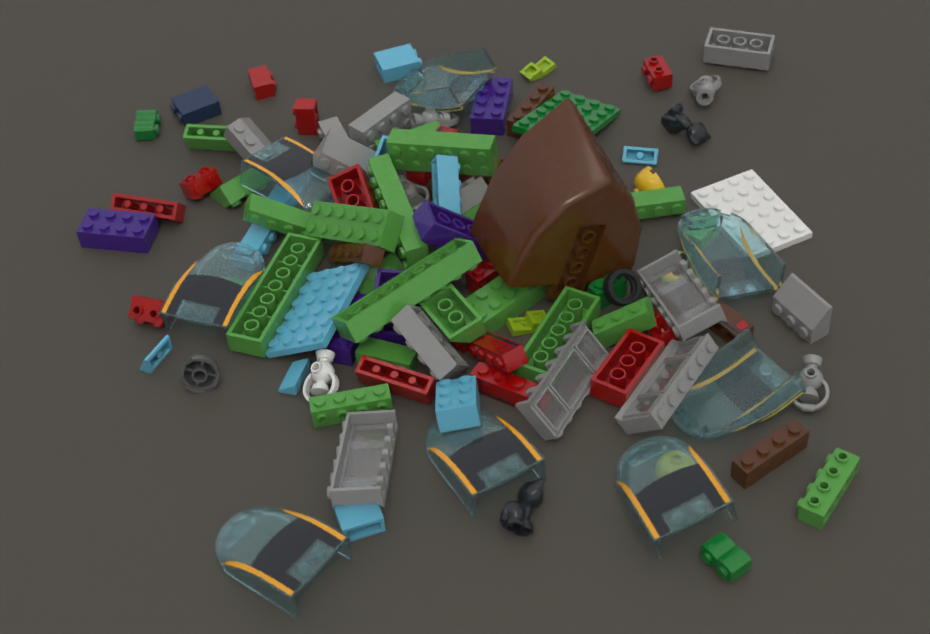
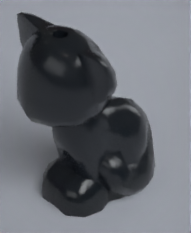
[661,103,711,145]
[499,478,545,537]

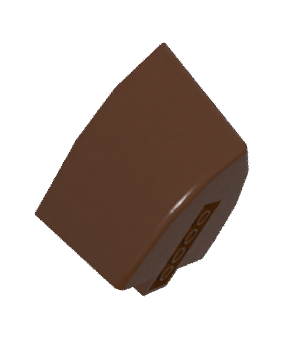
[470,99,642,300]

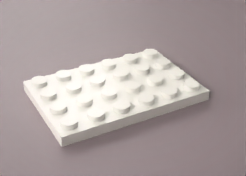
[691,169,813,260]

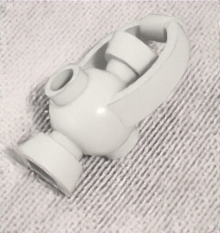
[303,349,339,402]

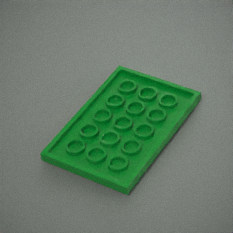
[512,90,621,135]

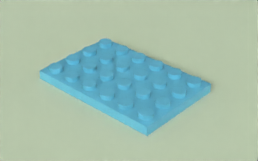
[266,263,370,358]

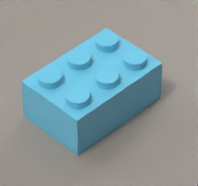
[435,375,481,433]

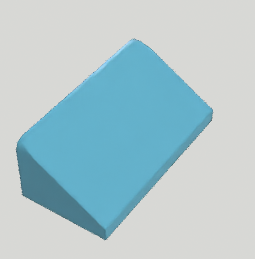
[622,146,659,166]
[139,335,173,374]
[278,358,311,396]

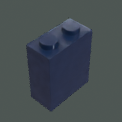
[170,85,222,127]

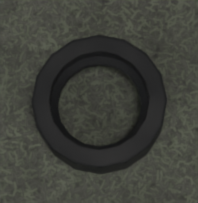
[603,269,641,306]

